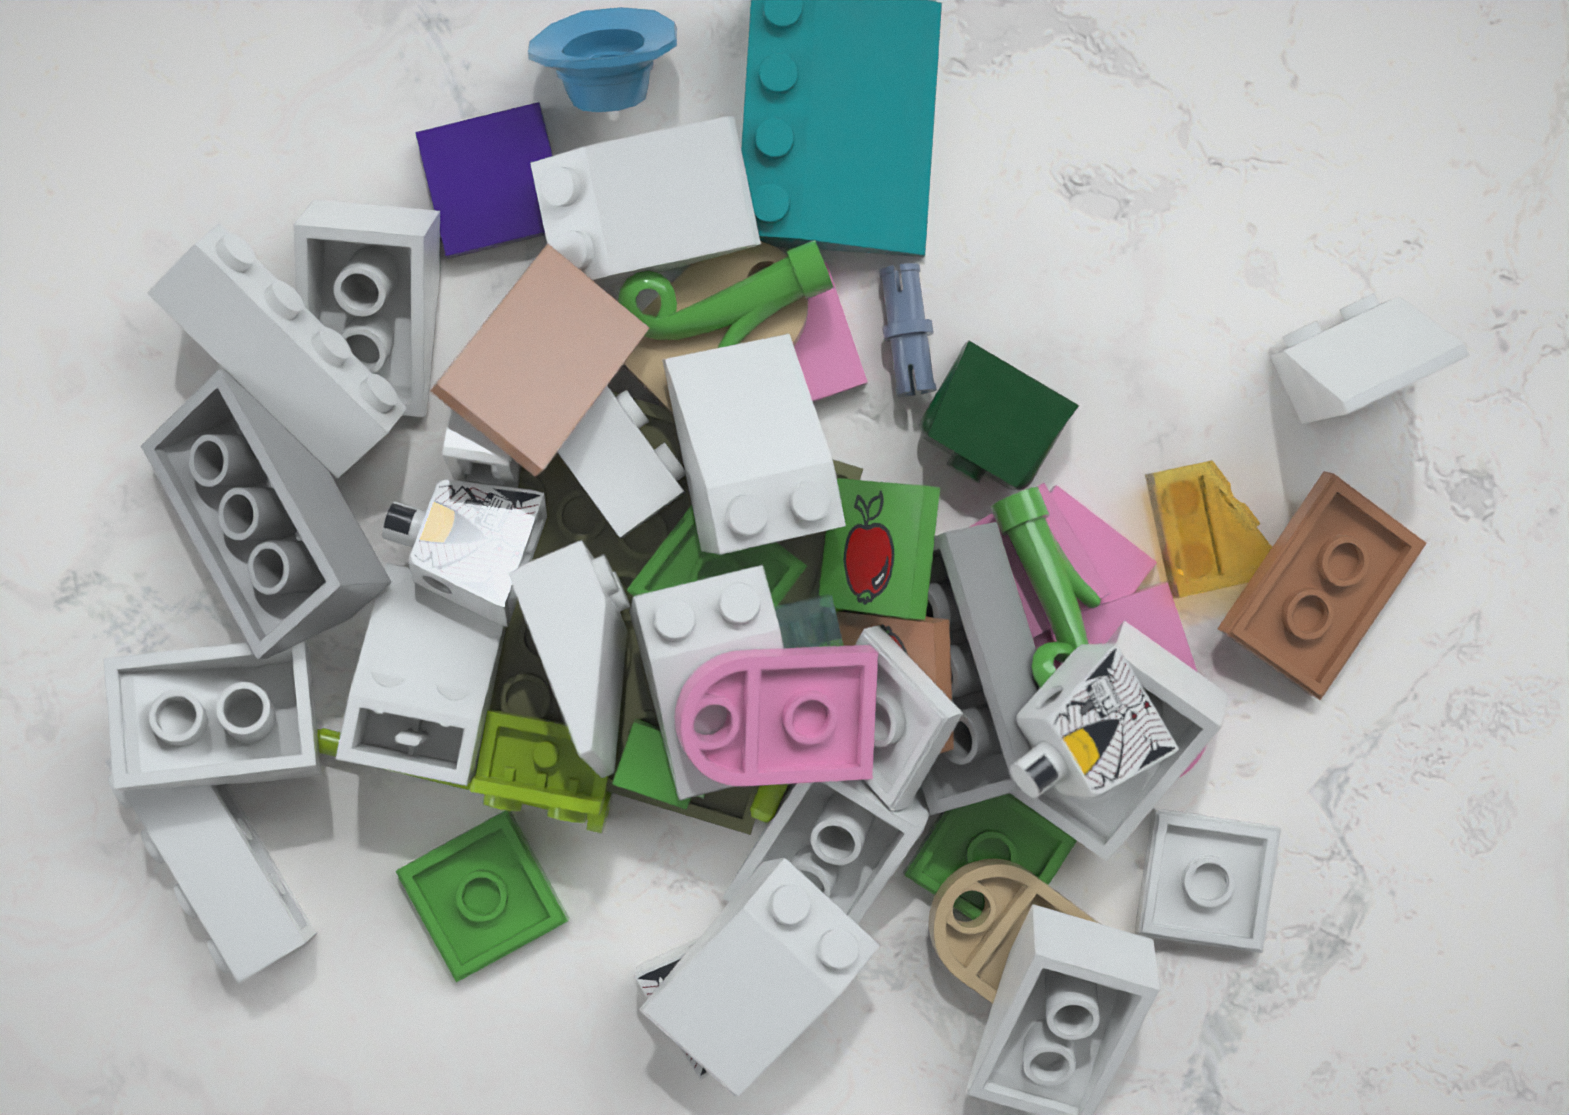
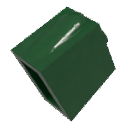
[919,340,1079,491]

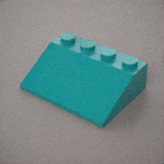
[741,0,942,257]

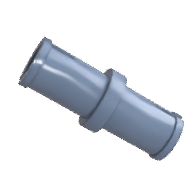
[879,263,937,397]

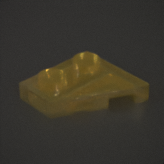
[1145,460,1272,598]

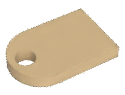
[622,241,808,417]
[928,859,1101,1004]

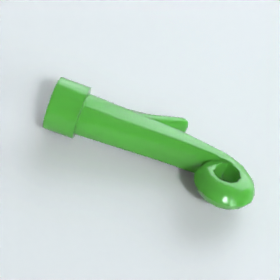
[618,240,834,348]
[990,487,1101,688]

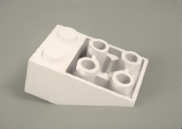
[336,563,506,785]

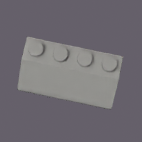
[141,369,392,660]
[921,522,1040,815]

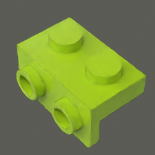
[469,710,609,823]

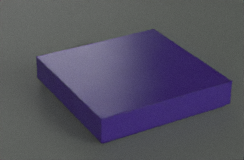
[415,102,553,259]

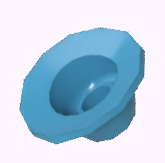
[528,7,677,113]

